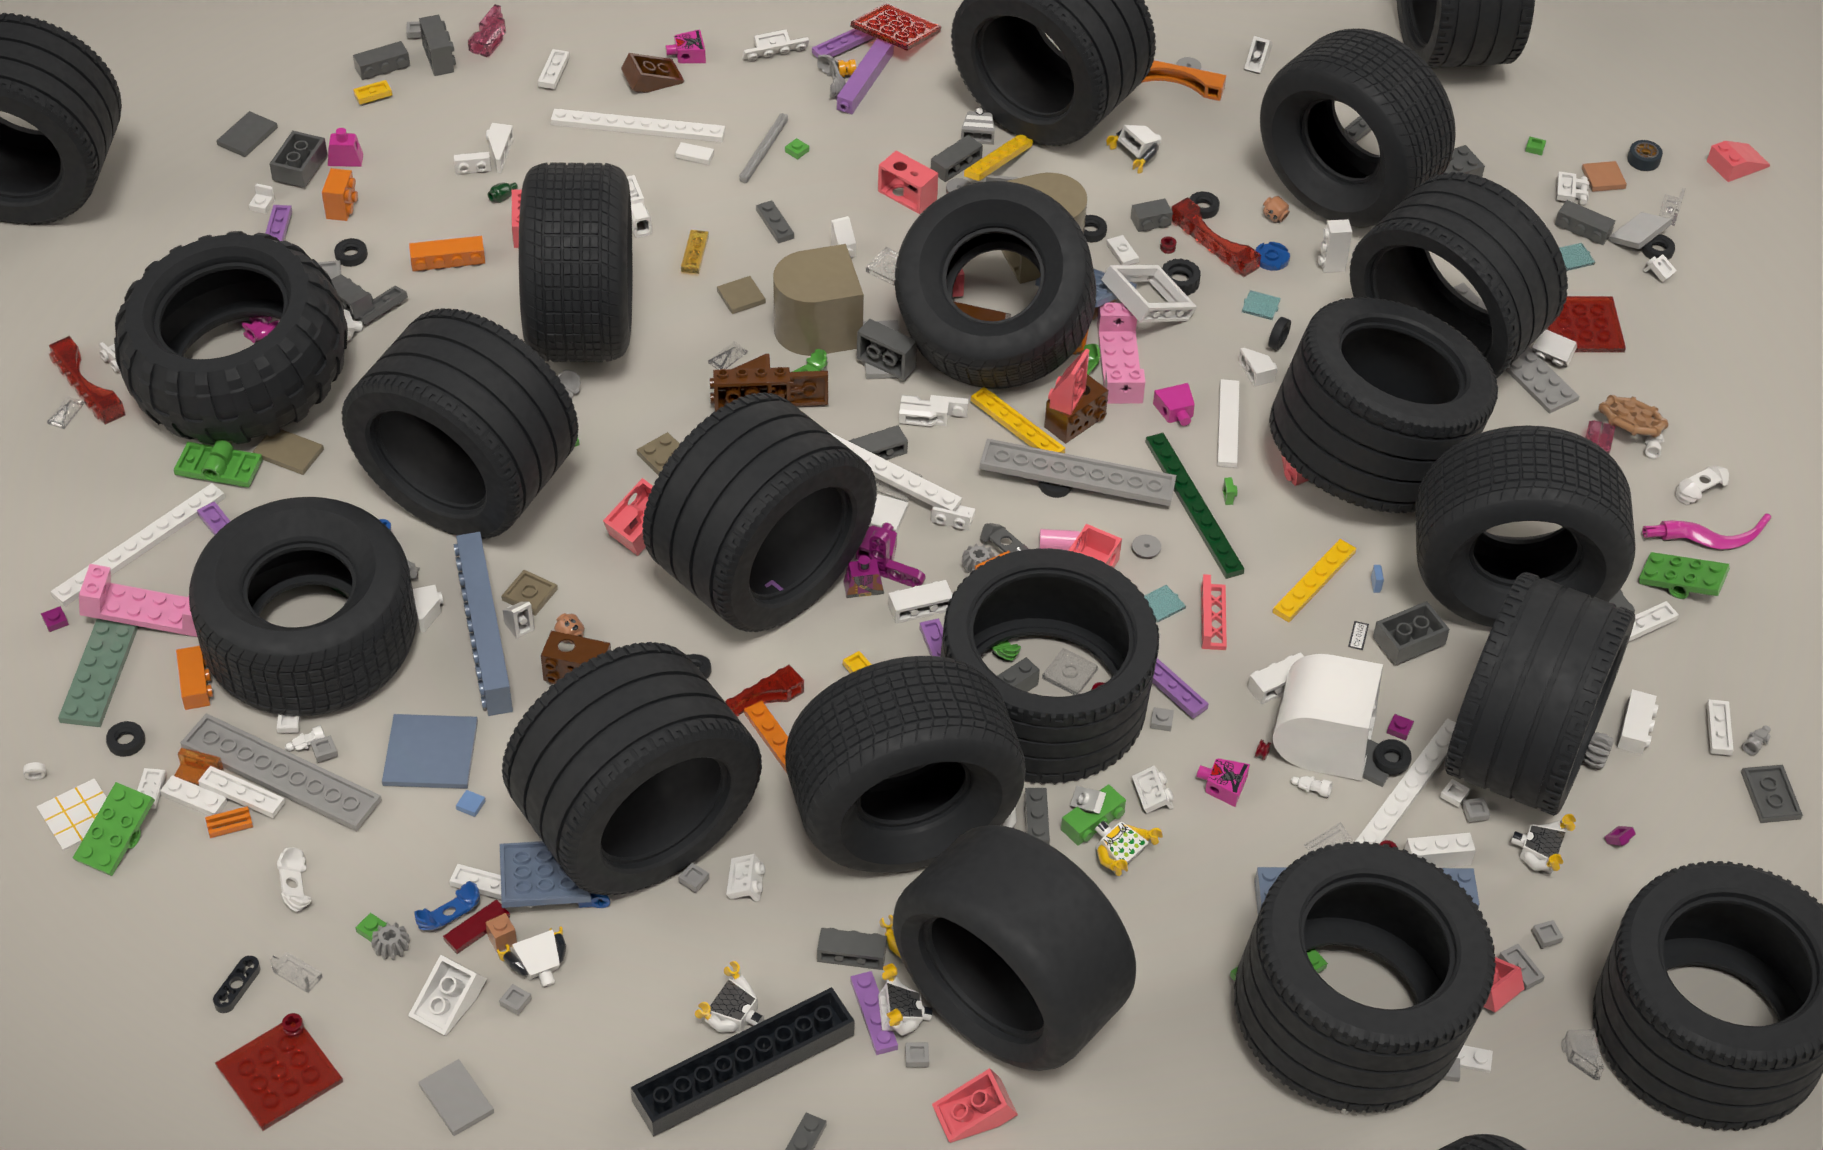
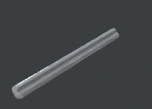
[739,113,788,183]

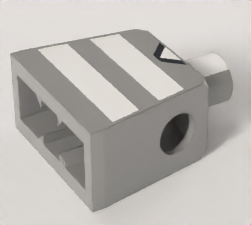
[961,108,995,145]

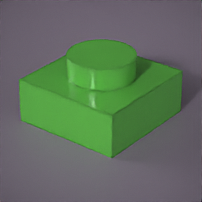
[785,138,809,160]
[1222,477,1238,505]
[355,912,386,942]

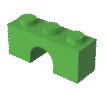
[1061,784,1126,846]

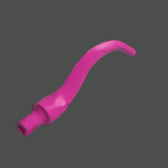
[1642,513,1771,549]

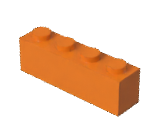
[409,236,486,271]

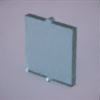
[1559,243,1595,271]
[1242,290,1281,320]
[1144,585,1186,623]

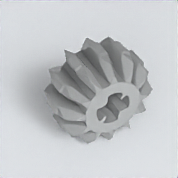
[962,544,995,573]
[1584,732,1614,769]
[371,922,410,960]

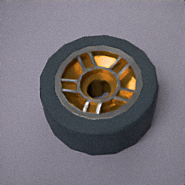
[1627,140,1663,171]

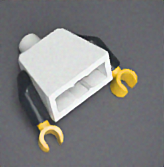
[1106,125,1161,174]
[497,926,567,988]

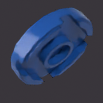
[1254,242,1290,271]

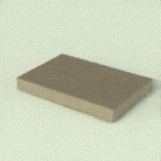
[253,429,324,475]

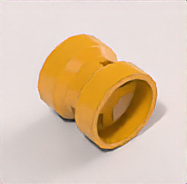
[837,59,856,77]

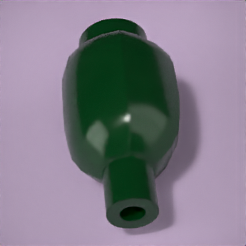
[487,182,518,202]

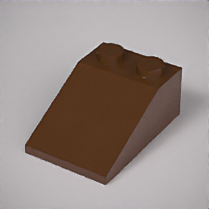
[621,53,684,93]

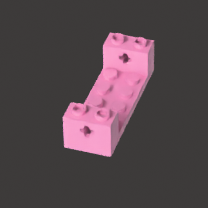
[1097,303,1145,404]
[79,564,197,637]

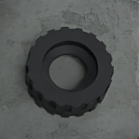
[1162,258,1201,296]

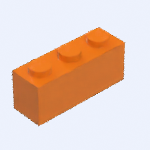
[176,646,213,710]

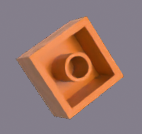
[322,168,358,221]

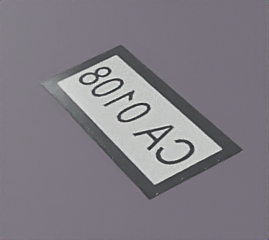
[1348,621,1369,650]

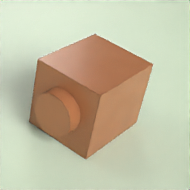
[485,913,517,952]

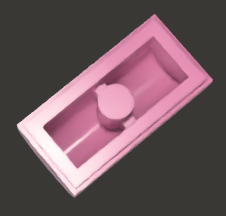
[1040,529,1080,551]

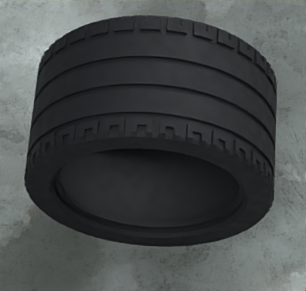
[1397,0,1535,68]
[1349,172,1568,379]
[940,548,1160,784]
[1445,572,1635,816]

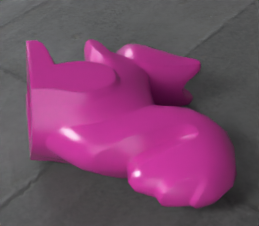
[242,316,280,343]

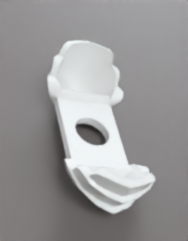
[1675,466,1729,505]
[277,847,311,912]

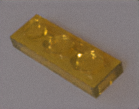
[681,230,709,274]

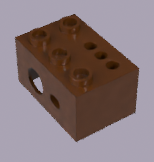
[1044,374,1109,444]
[541,630,611,684]

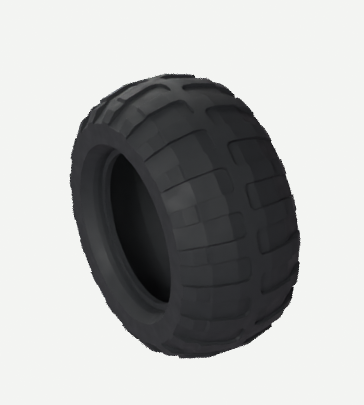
[114,231,348,445]

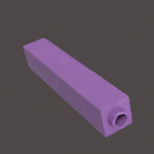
[837,36,894,114]

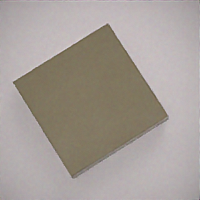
[717,276,766,314]
[501,570,558,616]

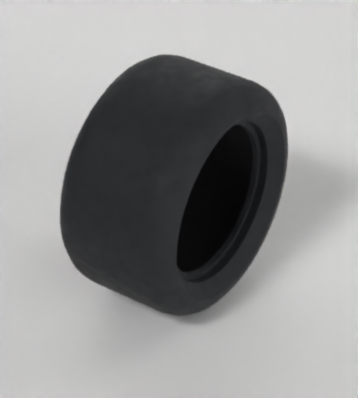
[893,825,1136,1071]

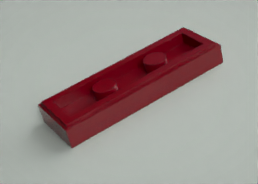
[443,899,510,954]

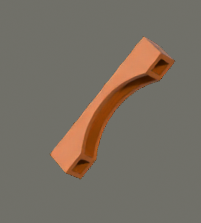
[1142,60,1226,101]

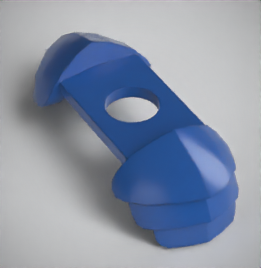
[414,881,480,930]

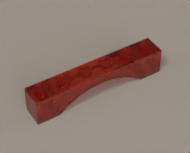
[1171,197,1261,278]
[49,336,126,425]
[725,664,804,717]

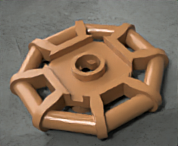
[1599,395,1668,437]

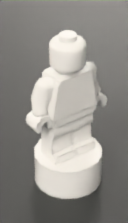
[1645,434,1664,459]
[285,725,325,751]
[1291,776,1333,797]

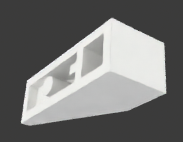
[486,123,514,173]

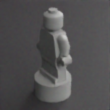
[1743,725,1771,755]

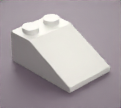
[408,955,487,1036]

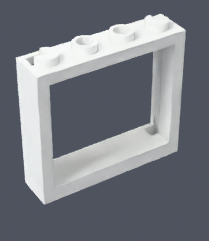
[1101,265,1197,322]

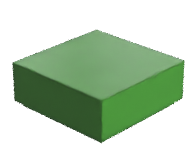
[1525,136,1546,156]

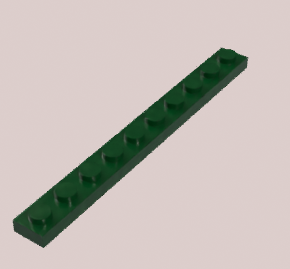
[1145,432,1245,579]

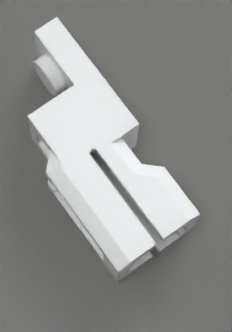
[627,175,652,238]
[899,395,968,426]

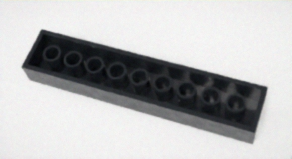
[631,987,855,1137]

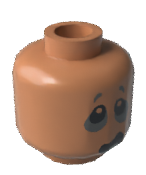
[1263,196,1290,222]
[554,613,585,644]

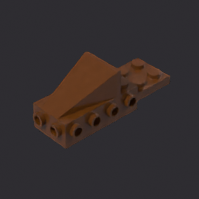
[710,354,828,412]

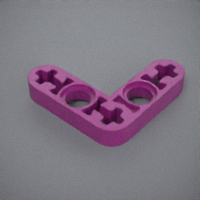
[869,530,926,587]

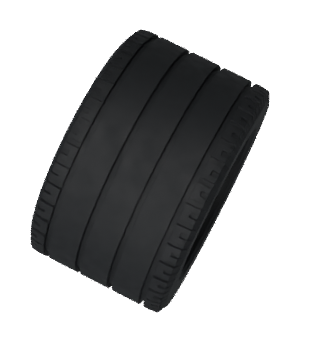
[951,0,1156,146]
[0,13,122,225]
[1269,297,1498,513]
[341,308,579,539]
[642,392,877,632]
[502,642,762,895]
[1234,841,1496,1113]
[1593,861,1823,1131]

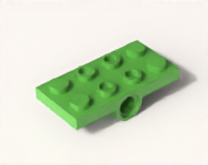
[173,440,263,488]
[1639,552,1730,599]
[73,782,155,876]

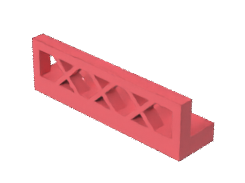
[1201,574,1227,650]

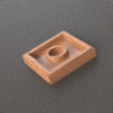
[1582,161,1627,192]

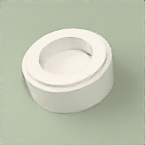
[23,762,46,780]

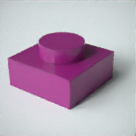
[41,606,69,632]
[1387,714,1414,741]
[1604,826,1636,846]

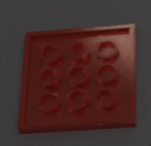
[850,3,942,51]
[1546,296,1626,353]
[215,1022,343,1132]

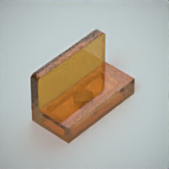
[174,748,224,786]

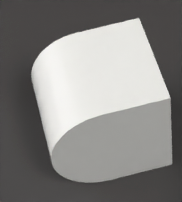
[1273,654,1383,781]

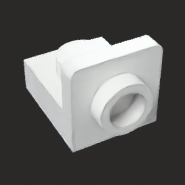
[249,184,275,214]
[1643,254,1677,282]

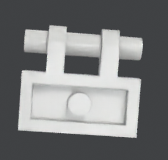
[1557,172,1589,205]

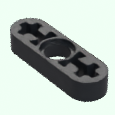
[213,956,261,1013]

